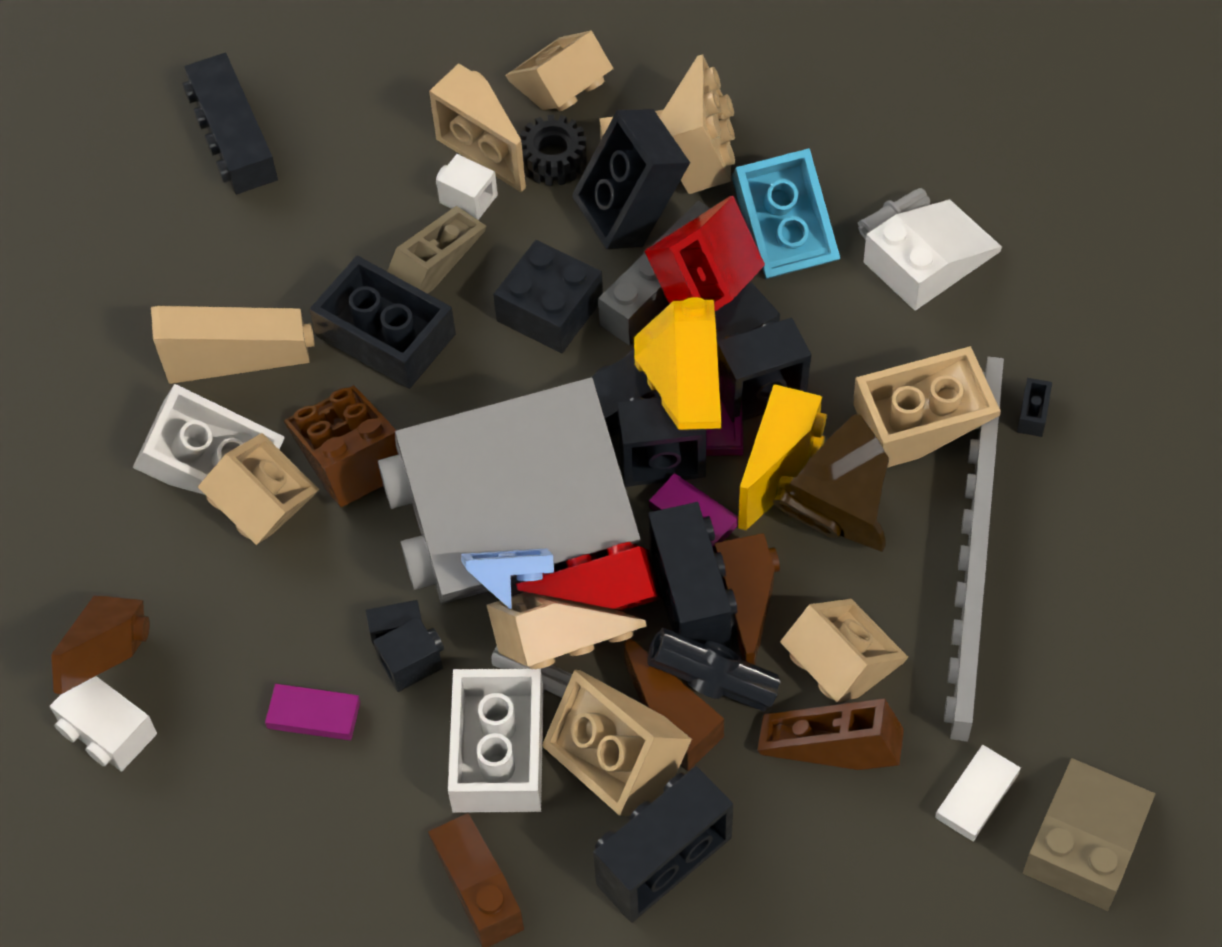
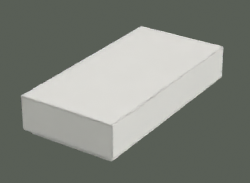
[935,745,1021,842]

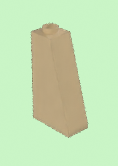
[151,306,315,384]

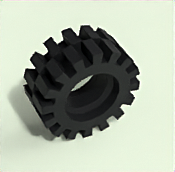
[520,114,587,186]

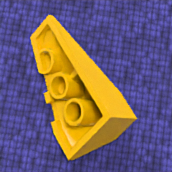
[634,297,721,430]

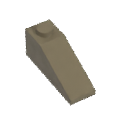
[387,206,487,294]

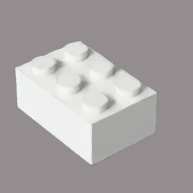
[448,669,544,813]

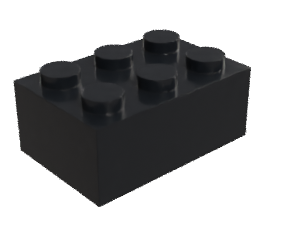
[572,109,691,249]
[309,255,456,389]
[649,502,738,648]
[593,766,733,923]

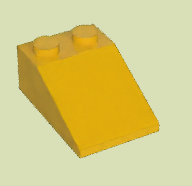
[738,384,827,530]

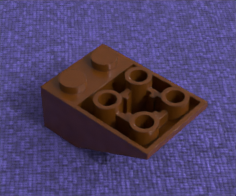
[284,385,398,508]

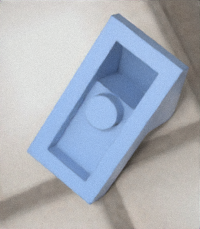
[461,548,554,609]

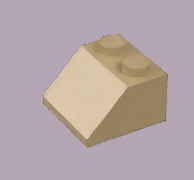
[505,30,613,111]
[198,433,320,545]
[780,599,908,702]

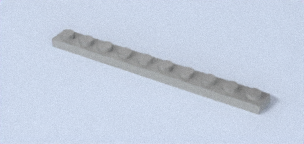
[944,357,1004,741]

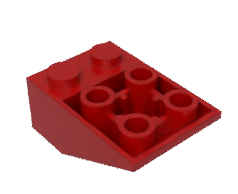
[644,196,765,311]
[516,541,663,611]

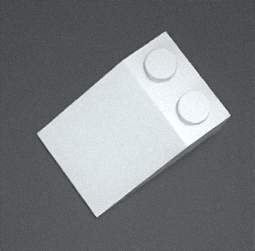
[863,199,1002,311]
[133,384,285,495]

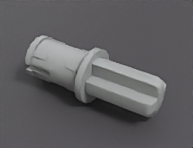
[858,188,930,240]

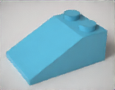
[732,148,840,279]

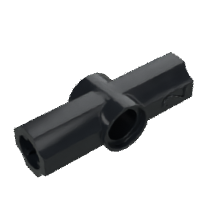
[647,628,781,711]

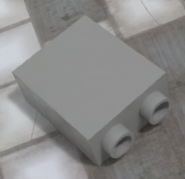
[377,377,640,604]

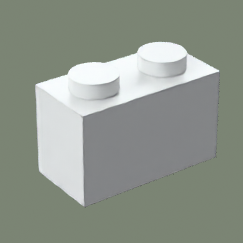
[50,676,157,772]

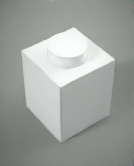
[436,154,498,220]

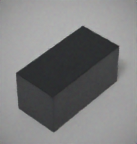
[1017,377,1052,437]
[366,600,422,645]

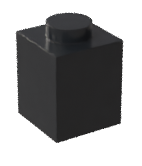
[373,617,444,692]

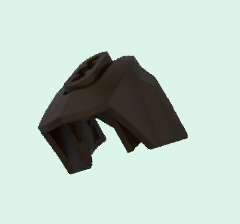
[773,414,889,552]

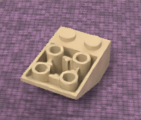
[660,54,735,194]
[487,592,646,669]

